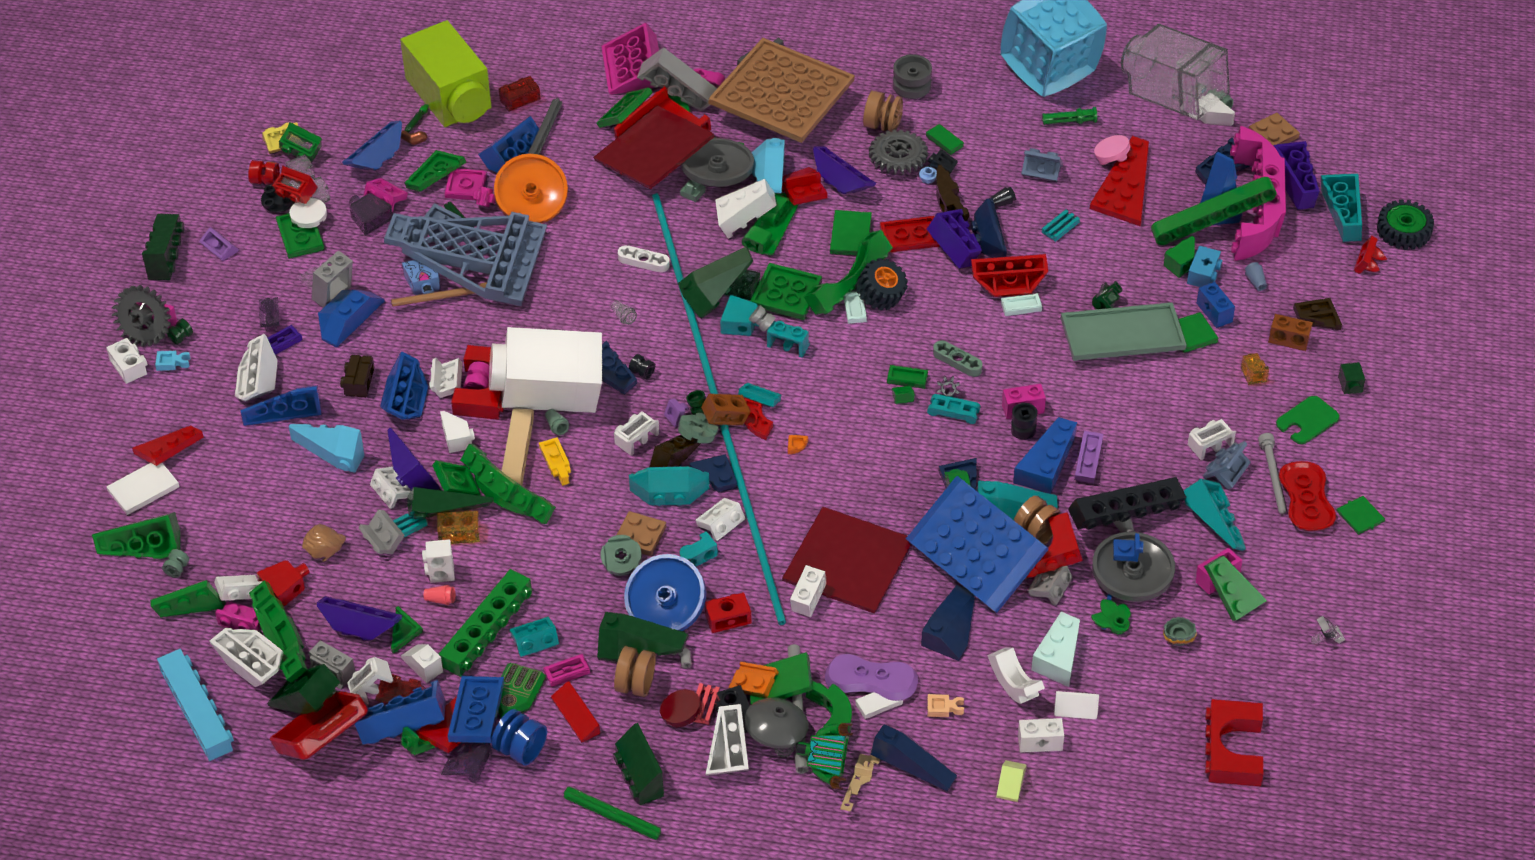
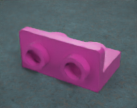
[363,178,408,213]
[215,601,261,631]

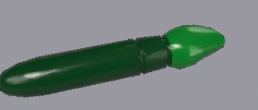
[405,104,429,133]

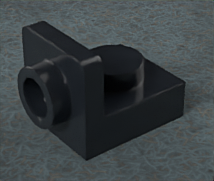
[927,149,958,173]

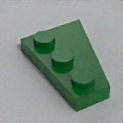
[150,580,226,617]

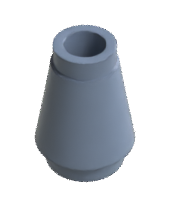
[1245,262,1267,291]

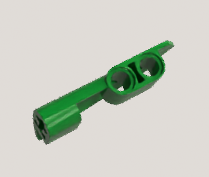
[742,193,799,255]

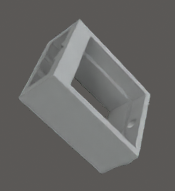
[312,250,353,308]

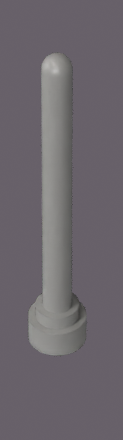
[1258,433,1286,514]

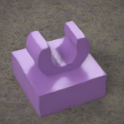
[664,399,689,427]

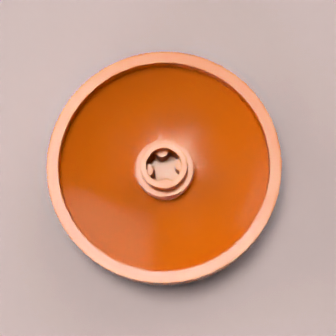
[494,154,568,224]

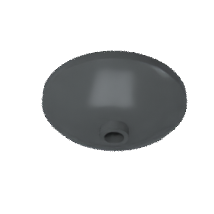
[744,698,808,749]

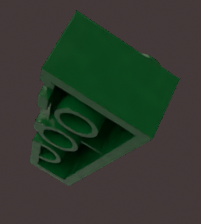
[142,214,184,280]

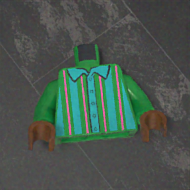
[797,723,853,790]

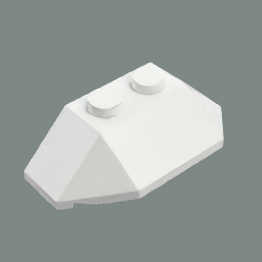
[235,334,278,401]
[209,628,283,687]

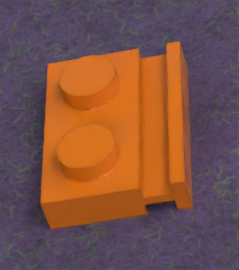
[728,662,779,698]

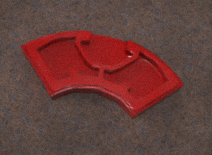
[744,398,773,440]

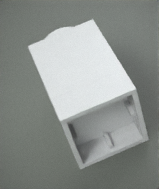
[489,327,602,413]

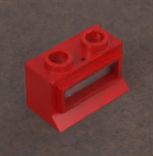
[272,165,318,204]

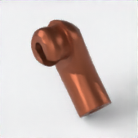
[401,130,428,145]

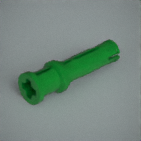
[1042,107,1097,125]

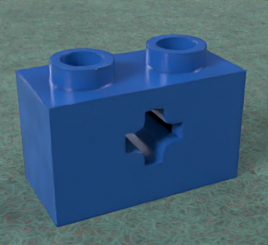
[1196,282,1235,328]

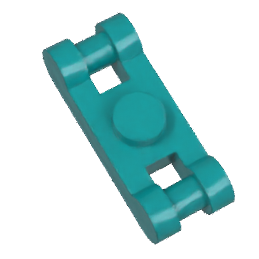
[927,394,981,424]

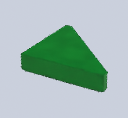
[391,606,423,654]

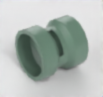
[162,549,189,578]

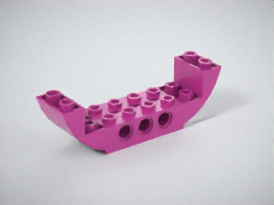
[1230,126,1286,261]

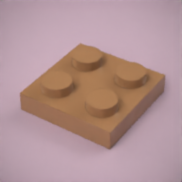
[1249,112,1300,145]
[617,511,666,556]

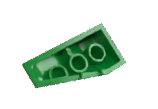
[92,512,181,559]

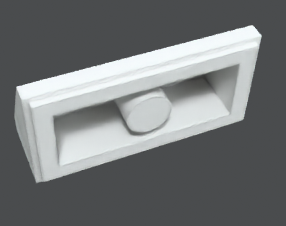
[1054,691,1099,719]

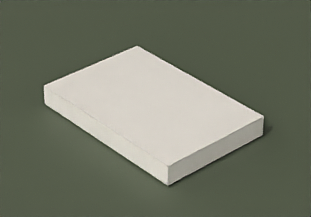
[106,463,180,515]

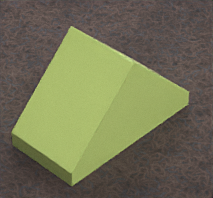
[996,760,1027,802]

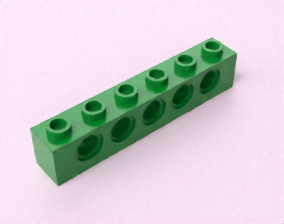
[438,569,532,677]

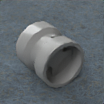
[749,305,776,332]

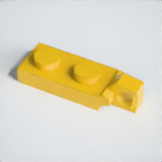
[539,437,571,486]

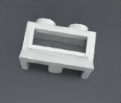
[614,411,659,456]
[1188,419,1236,460]
[347,657,393,706]

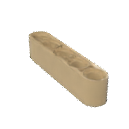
[502,408,534,485]

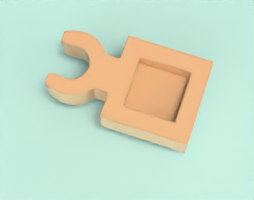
[927,694,964,717]

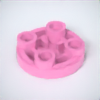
[1094,135,1131,165]

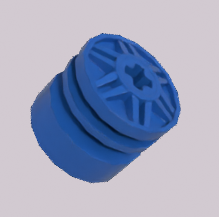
[491,709,548,766]

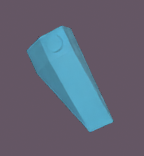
[752,138,785,193]
[289,424,365,473]

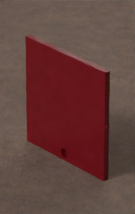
[593,106,715,190]
[782,507,912,614]

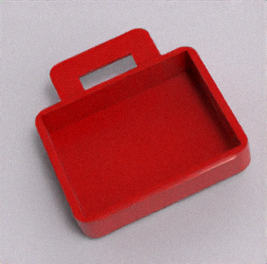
[270,690,368,760]

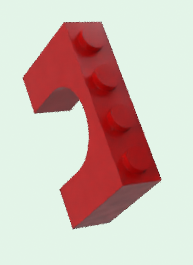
[451,345,505,420]
[1025,512,1083,579]
[1205,699,1263,786]

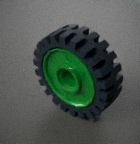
[1377,200,1434,250]

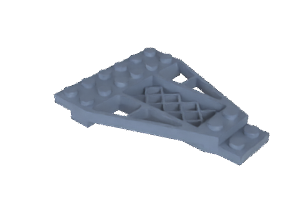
[384,212,547,306]

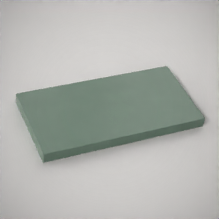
[1060,302,1186,361]

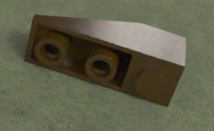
[649,435,701,467]

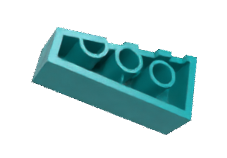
[1321,173,1362,242]

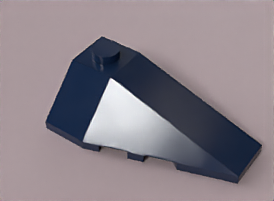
[921,585,975,661]

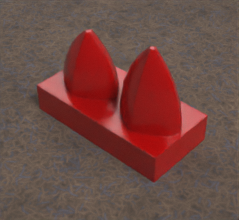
[1353,235,1387,274]

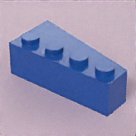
[1013,417,1077,494]
[355,680,446,745]

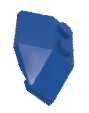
[342,120,402,170]
[318,290,385,348]
[380,351,428,420]

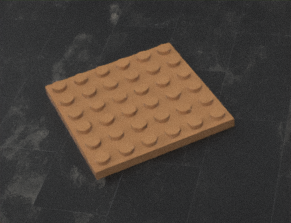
[708,38,855,143]

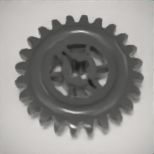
[869,130,928,175]
[112,285,171,347]

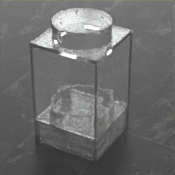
[1121,23,1230,120]

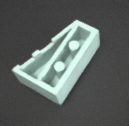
[1031,612,1080,687]

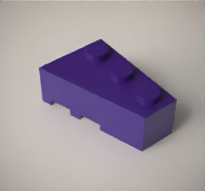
[927,209,982,269]

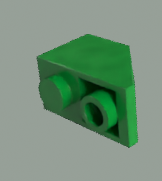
[1163,236,1195,278]

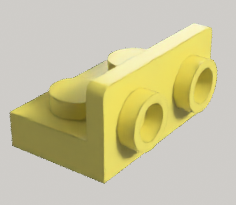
[262,122,304,154]

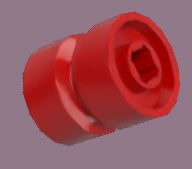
[248,160,280,185]

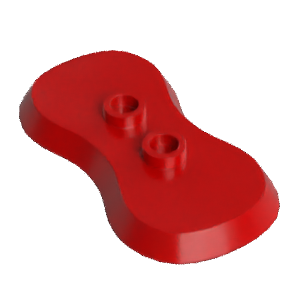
[1279,461,1336,531]

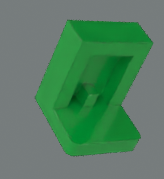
[401,727,435,755]

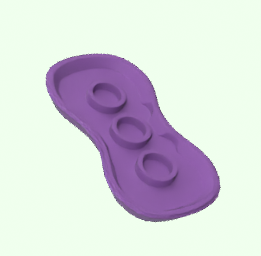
[825,654,918,701]

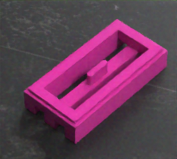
[543,654,590,687]

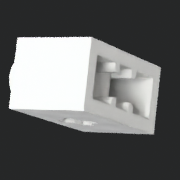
[1018,718,1064,753]

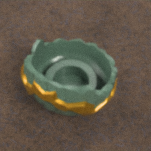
[1163,617,1196,646]

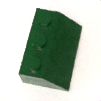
[613,723,664,805]

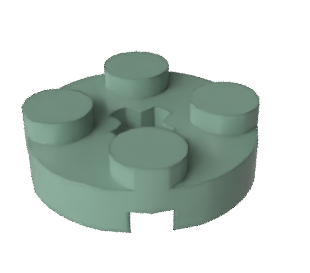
[678,413,718,444]
[601,535,642,576]

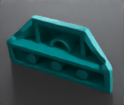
[629,467,709,506]

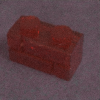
[498,76,541,112]

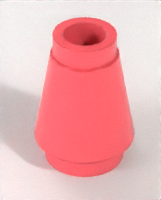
[423,585,456,605]

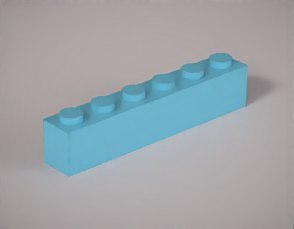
[157,649,234,761]

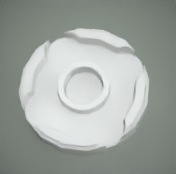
[289,198,327,228]

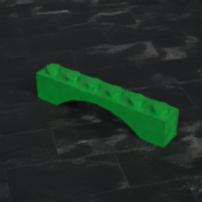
[803,230,893,315]

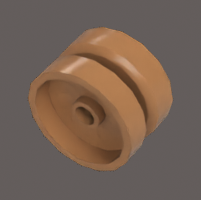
[1014,496,1062,545]
[614,646,656,698]

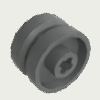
[893,54,932,99]

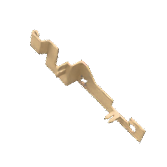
[840,749,880,812]

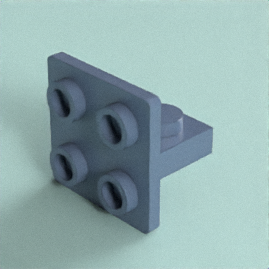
[1021,148,1063,182]
[1203,441,1251,490]

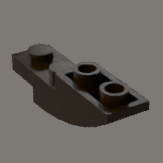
[936,165,970,221]

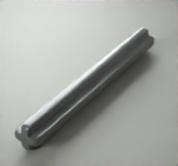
[528,98,562,155]

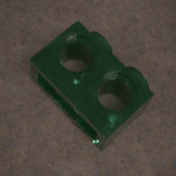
[723,270,760,300]

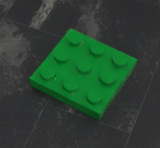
[750,263,822,320]

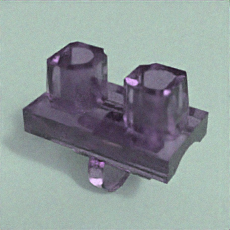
[259,297,280,332]

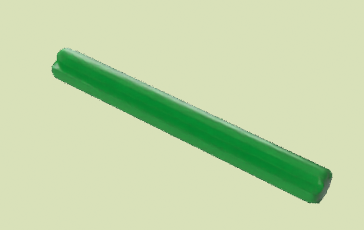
[564,786,661,840]

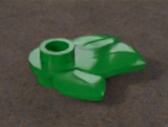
[1091,599,1131,634]

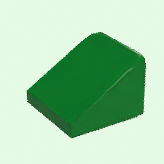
[892,386,915,404]

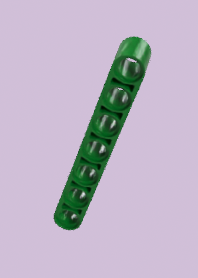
[1151,177,1277,245]

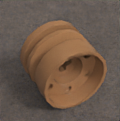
[863,90,903,132]

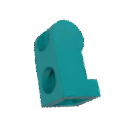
[680,531,718,566]

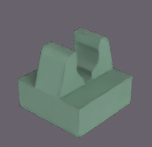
[680,180,706,202]

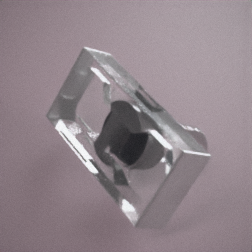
[1311,616,1345,645]

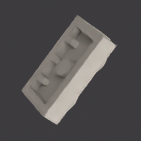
[359,509,405,554]
[1028,566,1072,606]

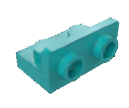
[509,616,559,657]

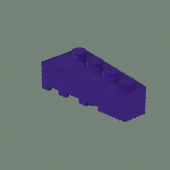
[1273,141,1320,210]

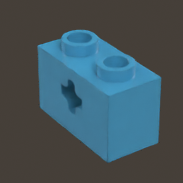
[1187,246,1223,287]

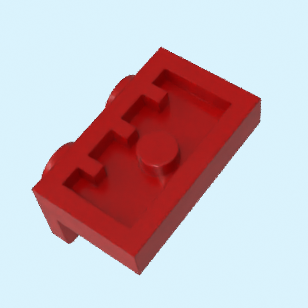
[785,172,827,205]

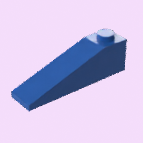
[1200,152,1242,225]

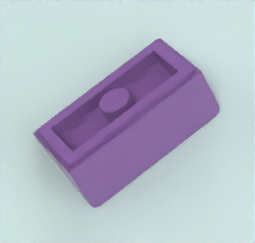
[199,227,239,261]

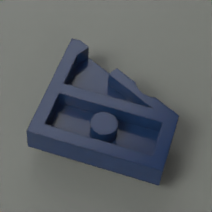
[689,454,737,493]

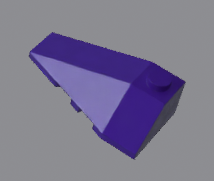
[388,427,440,491]

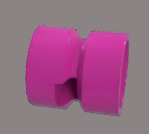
[463,362,489,390]

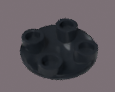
[261,184,295,212]

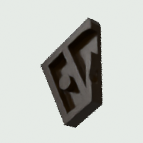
[1293,298,1342,330]

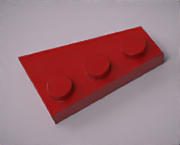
[132,425,204,466]

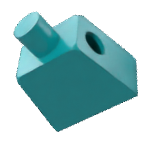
[720,295,759,336]

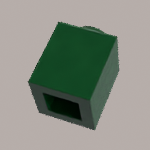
[1338,362,1366,394]

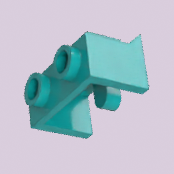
[767,321,810,358]

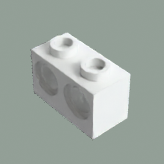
[106,338,148,384]
[422,539,455,583]
[790,565,827,617]

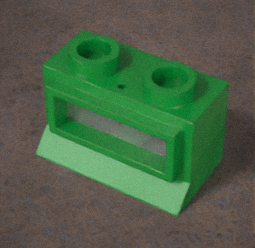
[279,122,322,163]

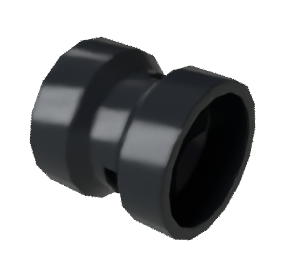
[629,354,656,379]

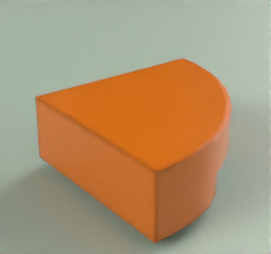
[788,435,808,454]

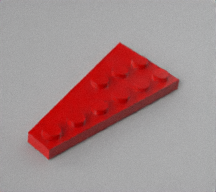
[1089,136,1149,226]

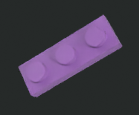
[1074,431,1103,483]

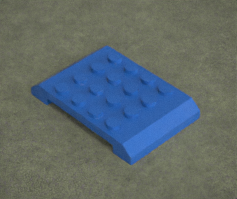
[906,476,1049,613]

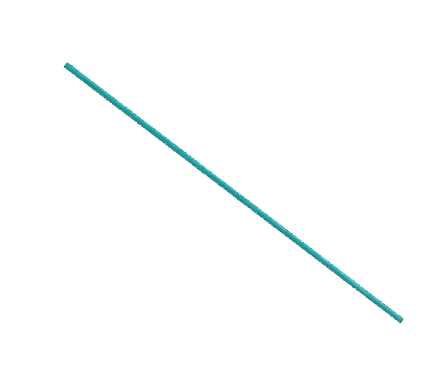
[652,193,786,625]

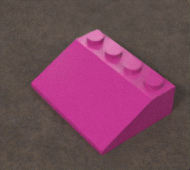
[601,23,659,95]

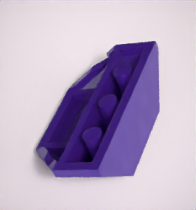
[813,146,876,194]
[317,596,402,640]

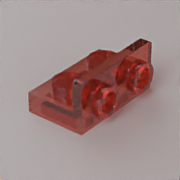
[375,674,426,704]

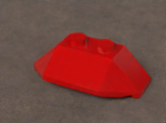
[971,254,1048,297]

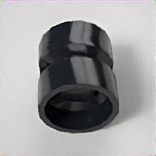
[1011,403,1038,440]

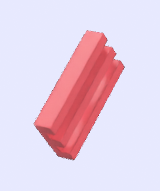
[693,683,720,725]

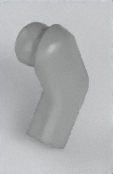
[673,646,692,669]

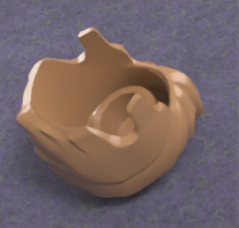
[302,524,346,562]

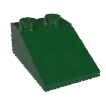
[267,664,340,715]

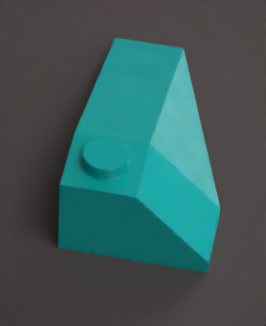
[1184,479,1246,551]
[977,481,1058,520]

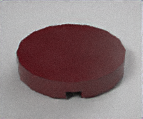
[660,689,702,728]

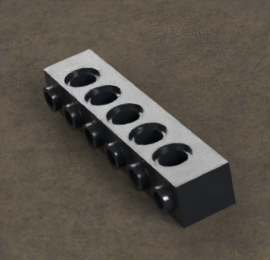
[1068,477,1186,530]

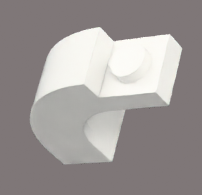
[987,647,1045,704]

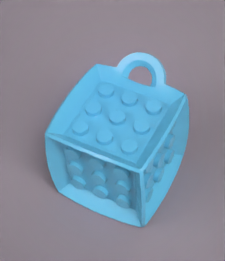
[1001,0,1107,97]

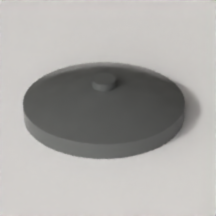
[681,138,754,187]
[1092,532,1175,602]

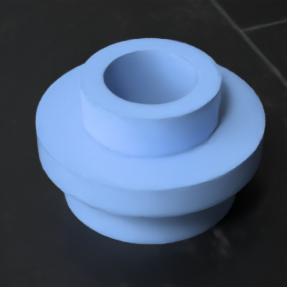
[919,167,937,184]

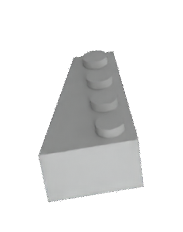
[637,47,717,111]

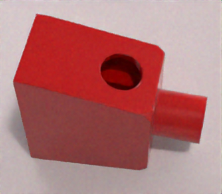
[256,560,310,607]

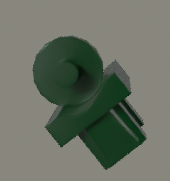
[1092,281,1123,309]

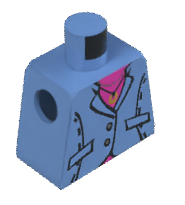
[402,260,440,295]

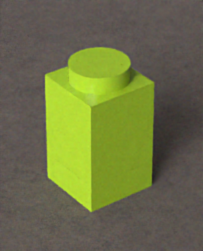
[400,20,492,128]

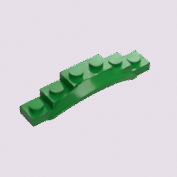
[460,444,556,524]
[249,580,307,683]

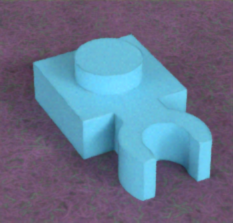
[155,351,191,371]

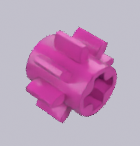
[473,186,496,207]

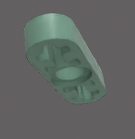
[933,340,983,377]

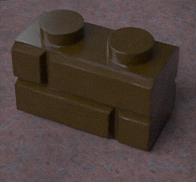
[340,355,375,398]

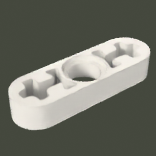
[618,245,670,272]

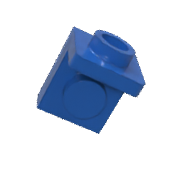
[1113,533,1143,562]

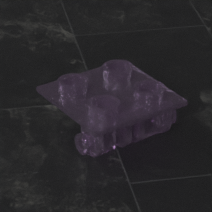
[441,742,492,783]

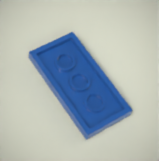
[448,676,504,743]

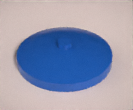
[624,554,706,631]

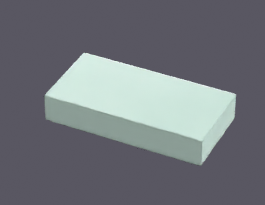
[844,291,867,323]
[1001,293,1042,316]

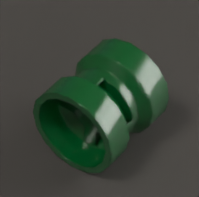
[166,318,193,345]
[686,390,706,415]

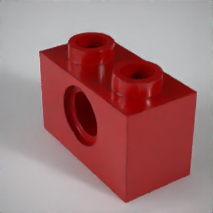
[704,592,752,633]

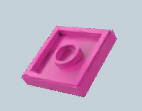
[444,169,487,200]

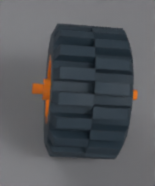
[856,258,908,310]

